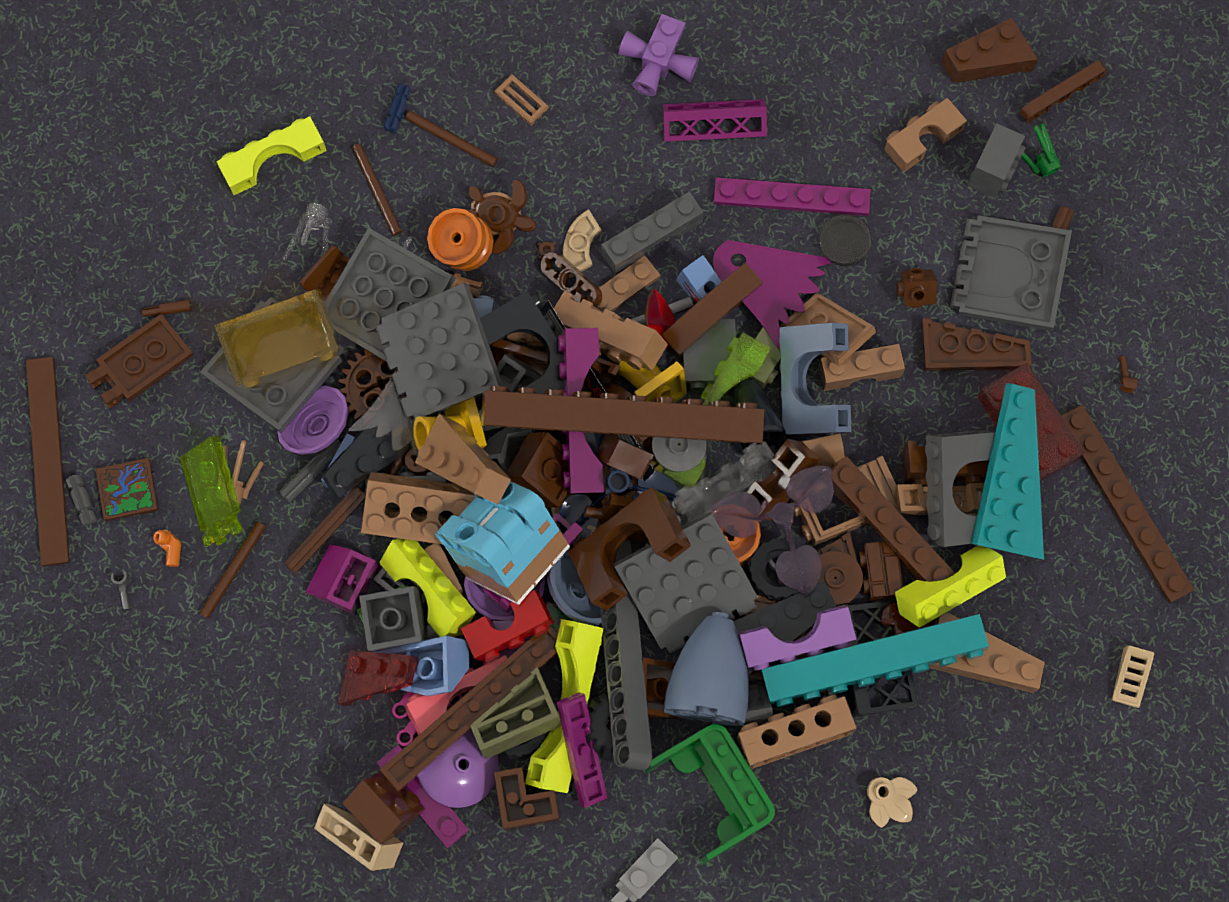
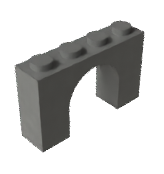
[925,430,995,547]

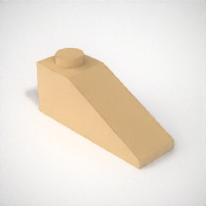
[314,803,403,871]

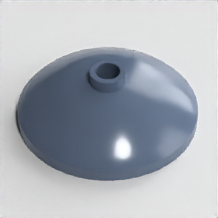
[547,549,602,626]

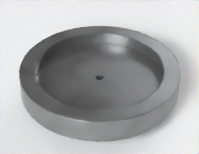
[652,437,707,472]

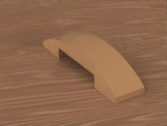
[895,483,984,515]

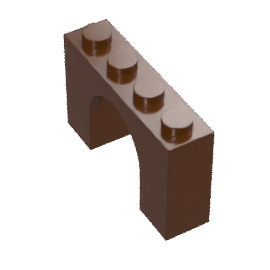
[568,487,691,610]

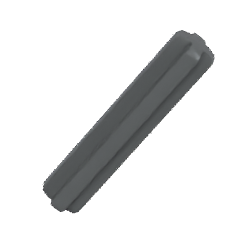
[280,439,341,502]

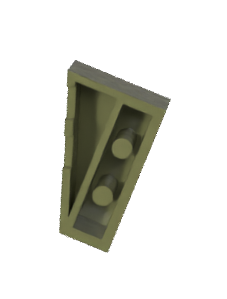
[470,667,562,759]

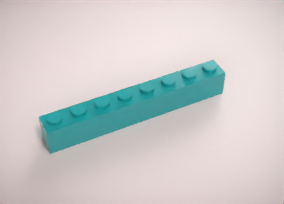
[762,614,989,708]

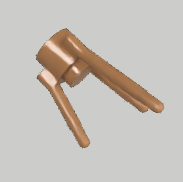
[218,440,263,504]

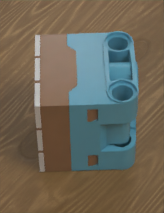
[435,482,570,605]

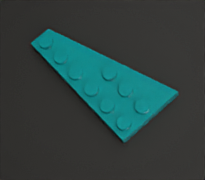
[971,383,1044,560]

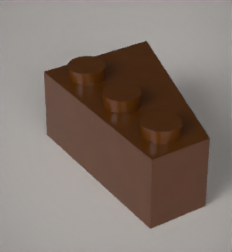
[941,18,1038,83]
[901,440,988,487]

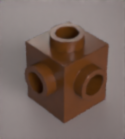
[896,268,937,308]

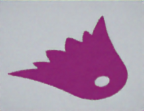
[713,240,838,349]

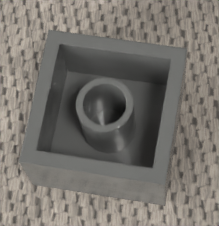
[968,123,1026,198]
[359,586,428,652]

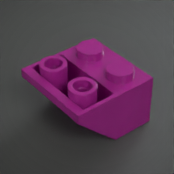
[305,544,379,615]

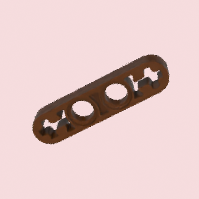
[1019,60,1108,123]

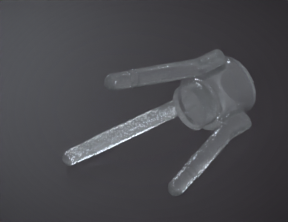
[282,203,331,261]

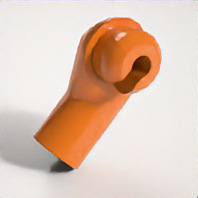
[153,530,181,567]

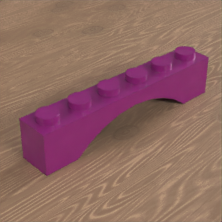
[558,328,604,493]

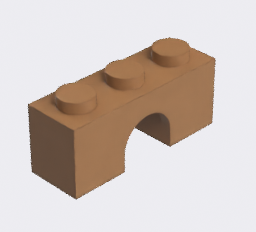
[884,98,967,173]
[818,344,905,391]

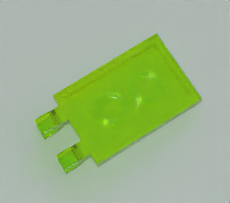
[180,436,242,547]

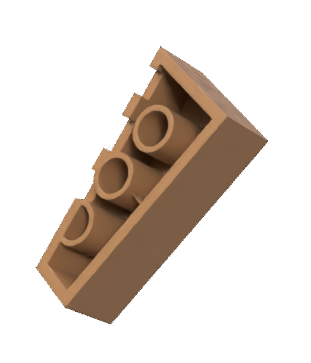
[549,291,668,371]
[415,414,511,505]
[929,612,1045,693]

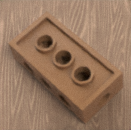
[361,472,476,544]
[736,695,856,769]

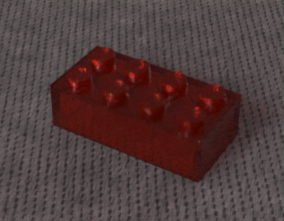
[977,363,1085,482]

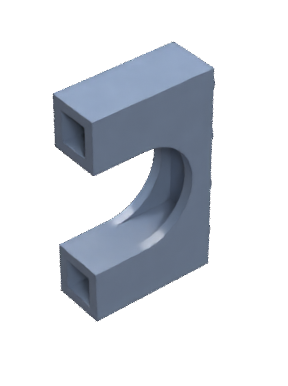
[779,323,851,434]

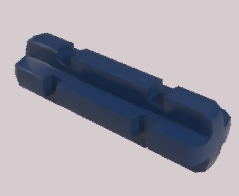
[383,84,411,133]

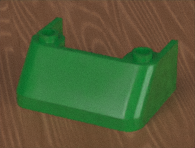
[645,724,775,866]

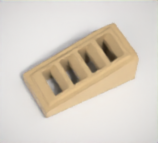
[1111,645,1154,708]

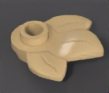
[867,777,917,828]

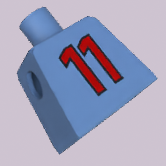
[676,255,722,304]

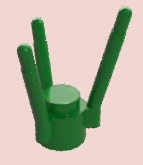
[1021,123,1062,177]

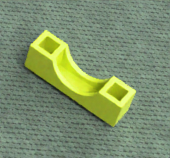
[217,117,326,195]
[379,538,476,637]
[895,545,1006,628]

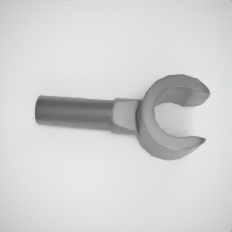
[111,570,130,610]

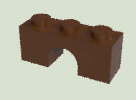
[739,439,820,521]

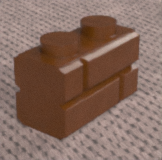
[858,541,903,601]

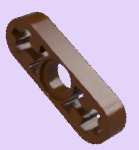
[540,252,602,307]

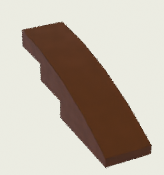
[662,262,763,356]

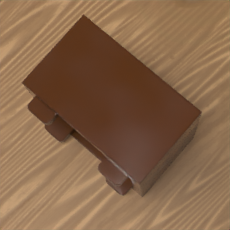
[506,432,568,508]

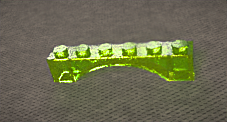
[662,332,771,491]

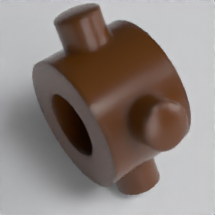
[537,241,556,260]

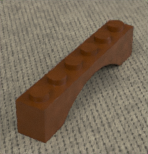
[820,456,956,582]

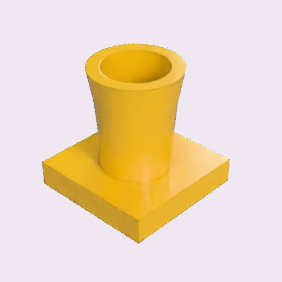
[619,361,687,403]
[413,398,487,450]

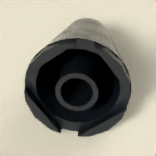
[734,378,787,455]

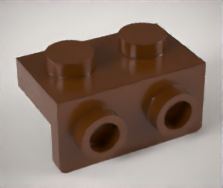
[300,245,350,305]

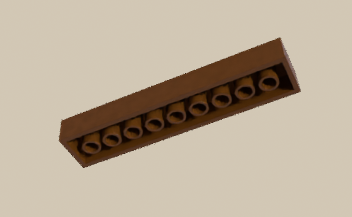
[481,386,764,443]

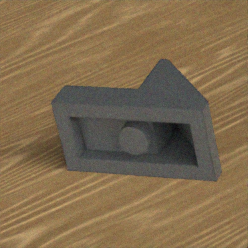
[744,681,773,726]

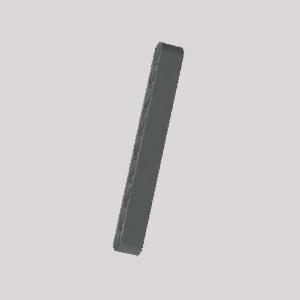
[600,538,652,770]

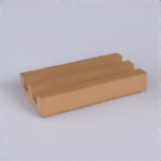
[494,74,549,126]

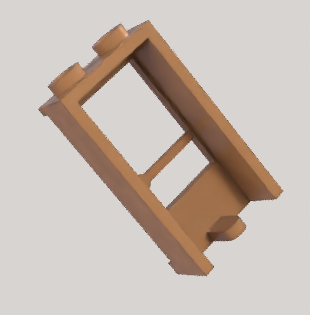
[790,456,899,546]

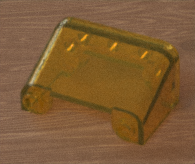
[214,288,340,389]

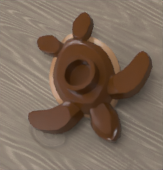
[467,180,537,254]

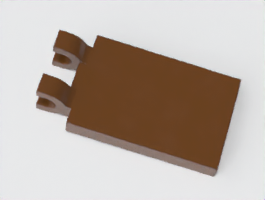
[85,314,193,409]

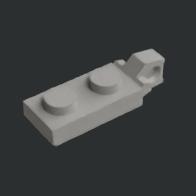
[611,838,678,902]

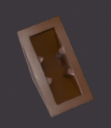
[595,434,654,480]

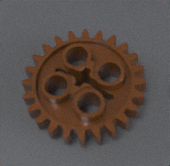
[339,349,407,427]

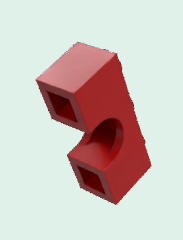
[461,590,554,662]

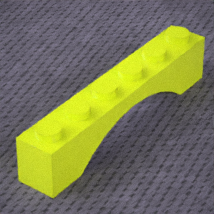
[525,619,604,793]

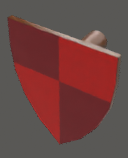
[644,288,676,348]

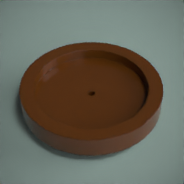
[808,551,863,606]

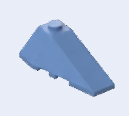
[363,636,469,696]

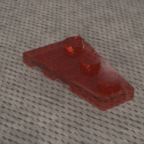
[338,651,418,706]

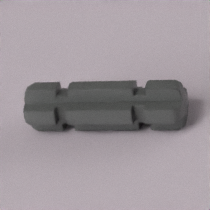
[66,474,97,526]

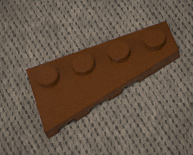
[921,318,1032,371]

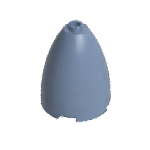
[664,612,749,726]

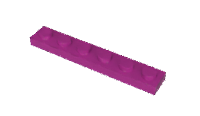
[714,178,871,216]

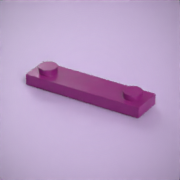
[557,692,607,808]
[377,745,469,848]

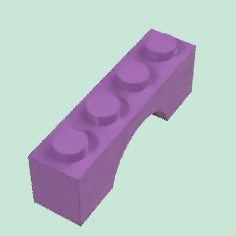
[738,605,856,670]

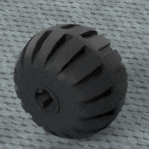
[584,692,624,761]

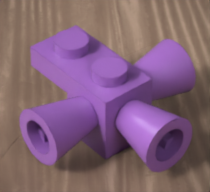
[619,14,699,96]

